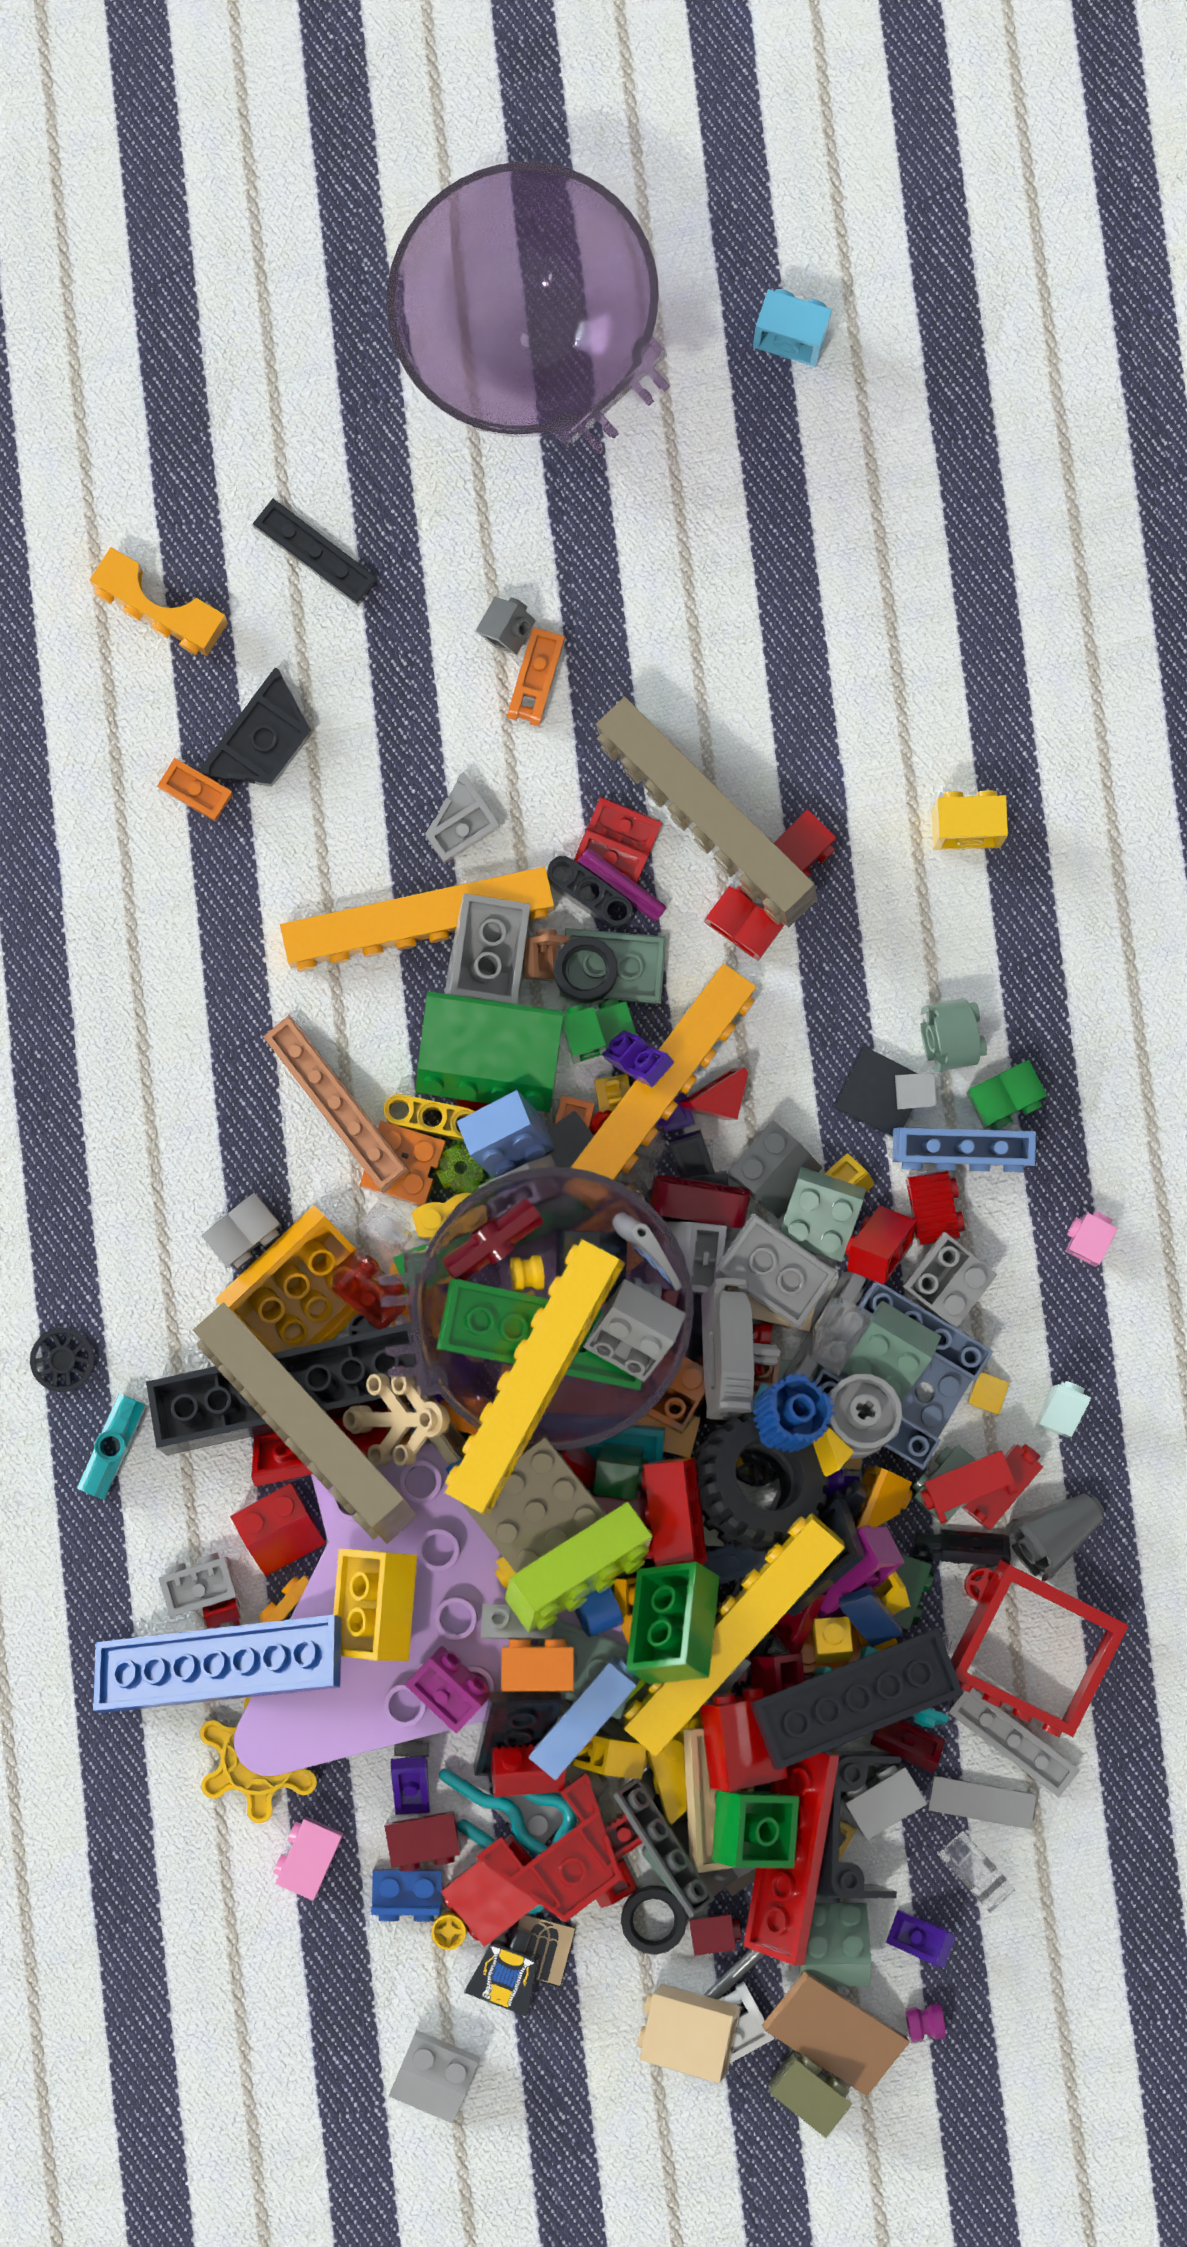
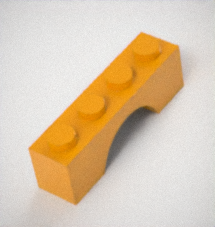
[89,547,228,656]

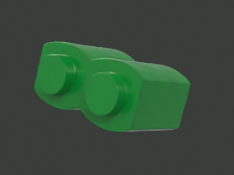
[966,1060,1047,1130]

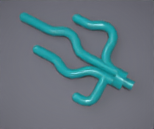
[439,1768,577,1914]

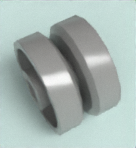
[827,1374,902,1459]

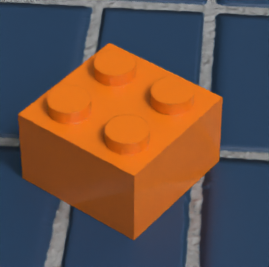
[501,1638,574,1691]

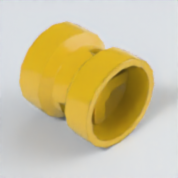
[431,1911,467,1950]

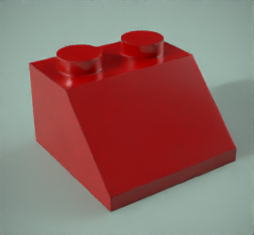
[230,1483,326,1577]

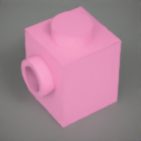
[1065,1211,1118,1267]

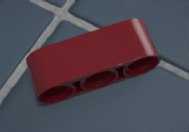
[648,1175,751,1228]

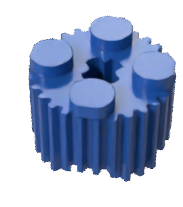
[753,1373,835,1453]

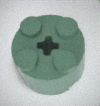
[920,998,987,1073]

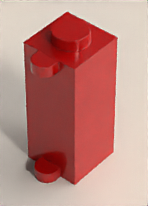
[961,1444,1044,1530]
[920,1450,1018,1524]

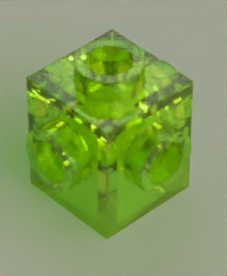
[436,1144,485,1194]

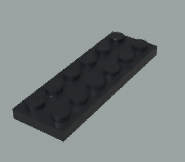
[749,1628,963,1770]

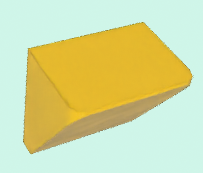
[824,1153,874,1193]
[966,1372,1009,1415]
[813,1428,854,1477]

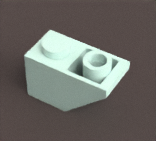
[1035,1381,1091,1438]

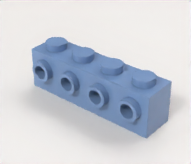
[892,1128,1036,1172]

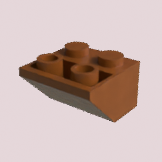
[621,1349,706,1434]

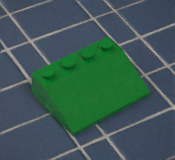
[415,991,564,1113]

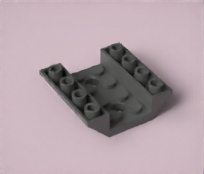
[613,1768,756,1917]

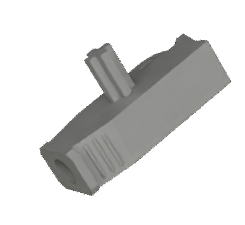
[701,1277,780,1420]

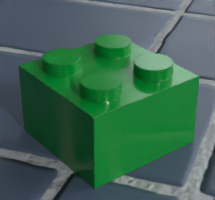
[712,1790,799,1868]

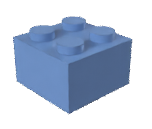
[457,1090,555,1179]

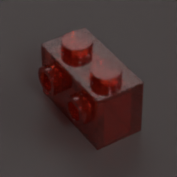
[331,1249,406,1329]

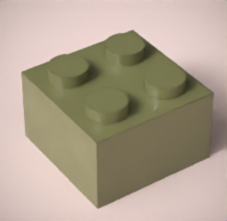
[767,2050,852,2138]

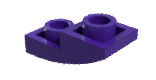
[602,1030,675,1087]

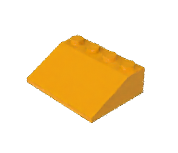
[215,1205,390,1354]

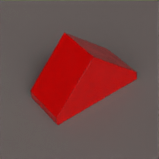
[679,1067,748,1120]

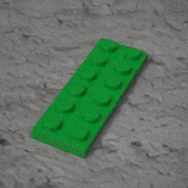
[437,1279,642,1390]

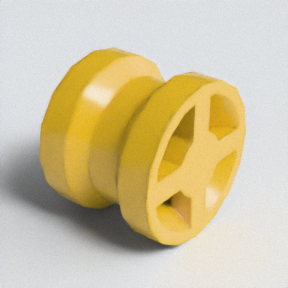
[510,1255,545,1292]

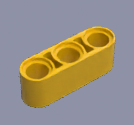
[384,1094,475,1142]

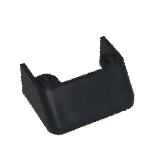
[816,1751,901,1898]

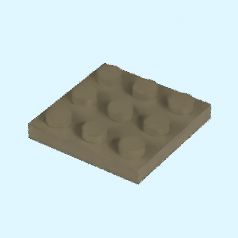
[461,1434,607,1573]

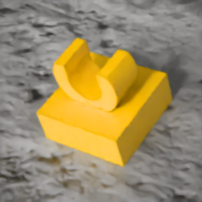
[594,1074,630,1112]

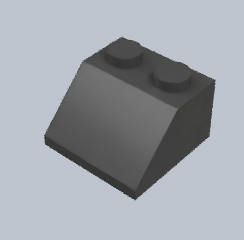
[727,1120,823,1219]

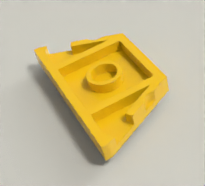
[646,1710,703,1826]

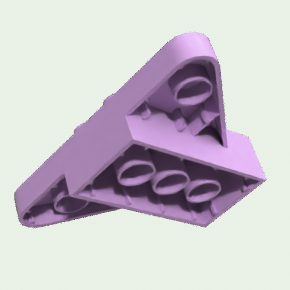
[234,1443,629,1776]

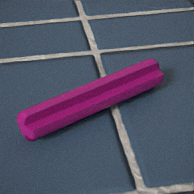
[578,849,666,921]

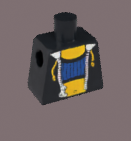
[464,1926,541,2017]

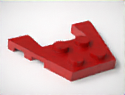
[475,1773,622,1922]

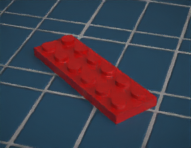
[743,1751,839,1966]

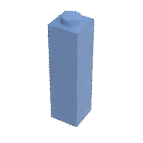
[529,1655,640,1780]

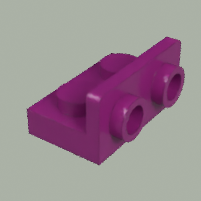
[405,1646,491,1734]

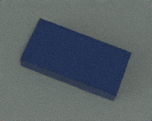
[839,1586,903,1647]

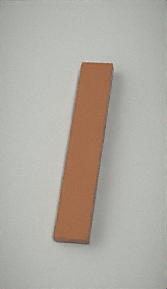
[263,1015,411,1193]

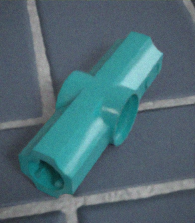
[77,1393,147,1500]

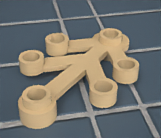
[343,1373,450,1466]

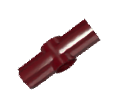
[440,1198,544,1281]

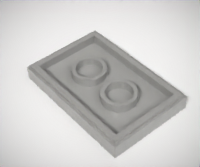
[714,1213,838,1329]

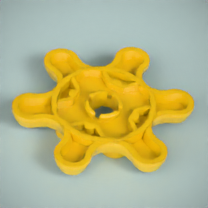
[199,1697,317,1824]

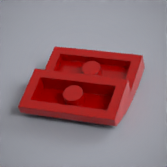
[574,796,663,884]

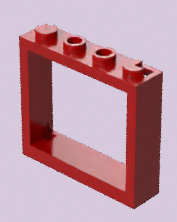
[950,1560,1129,1738]

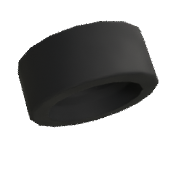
[554,937,617,1003]
[621,1885,687,1955]

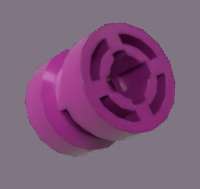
[905,2003,946,2043]

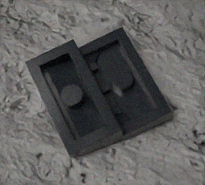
[832,1047,918,1139]

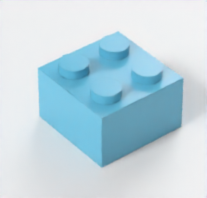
[753,289,832,367]

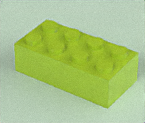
[505,1502,652,1633]

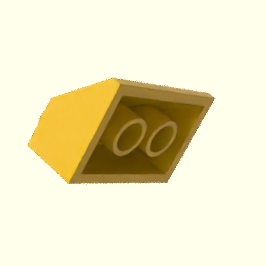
[333,1548,417,1662]

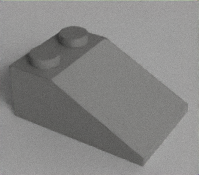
[445,893,530,1004]

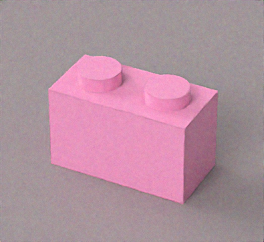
[273,1816,344,1901]

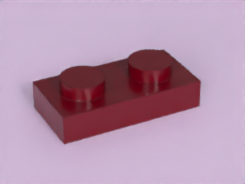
[870,1720,945,1773]

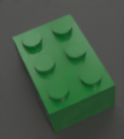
[626,1562,719,1684]

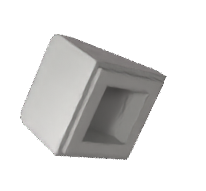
[895,1073,937,1109]

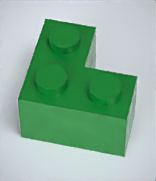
[562,999,637,1064]

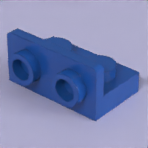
[371,1869,442,1922]

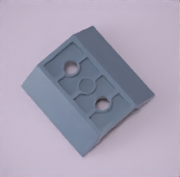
[812,1281,993,1470]

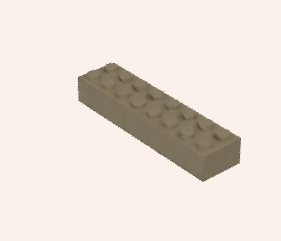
[595,696,818,928]
[192,1302,418,1544]

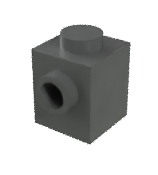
[476,597,536,655]

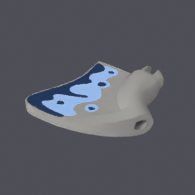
[612,1212,682,1292]

